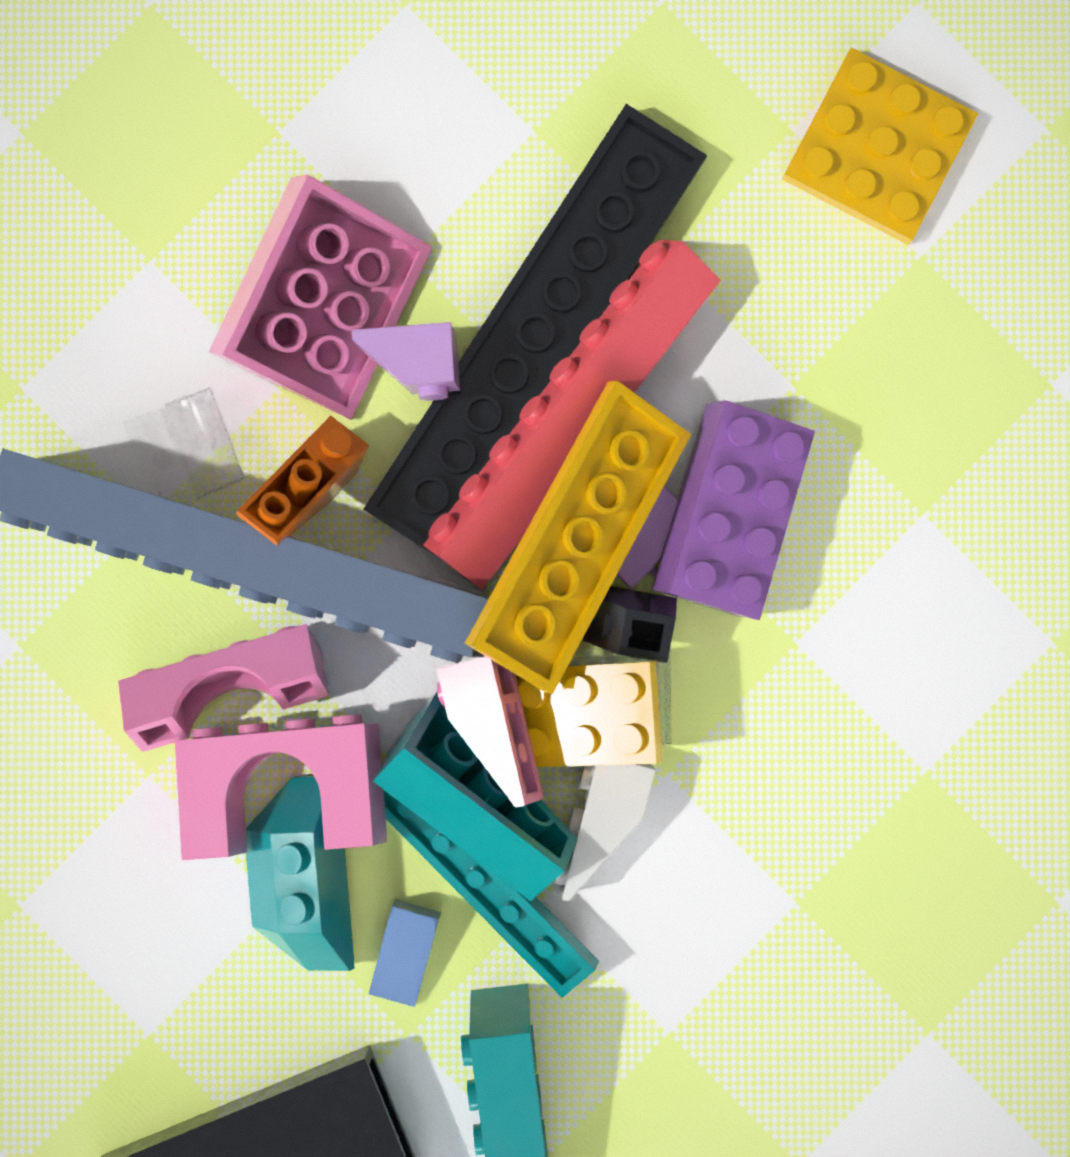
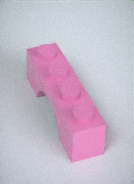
[118,624,330,752]

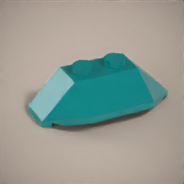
[246,775,355,971]

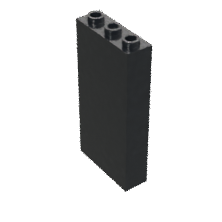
[101,1045,415,1157]

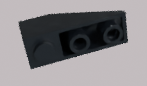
[582,586,677,663]

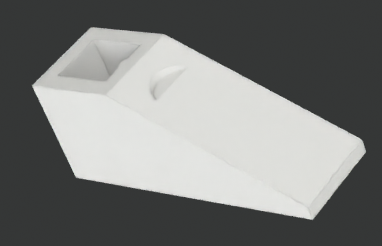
[554,764,656,901]

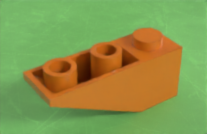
[236,415,369,546]

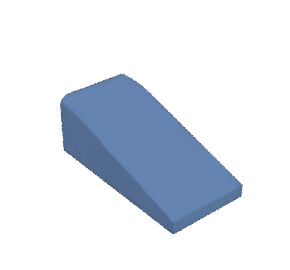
[368,899,441,1007]

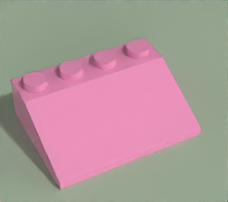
[209,174,432,420]

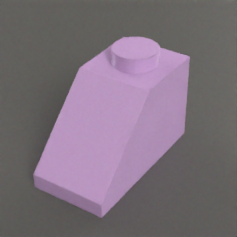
[352,322,460,401]

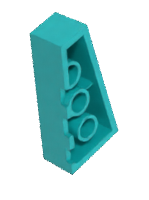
[373,692,578,901]
[461,983,548,1157]

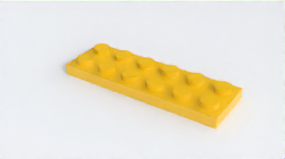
[464,381,692,694]

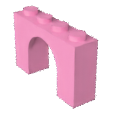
[175,714,387,860]

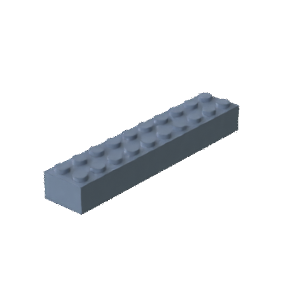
[0,448,488,663]

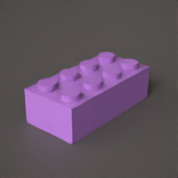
[651,400,815,621]

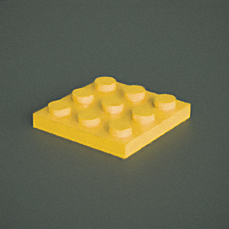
[782,47,979,245]

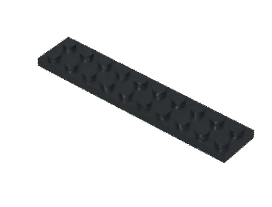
[363,103,708,557]

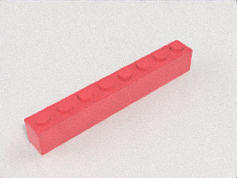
[423,240,721,590]

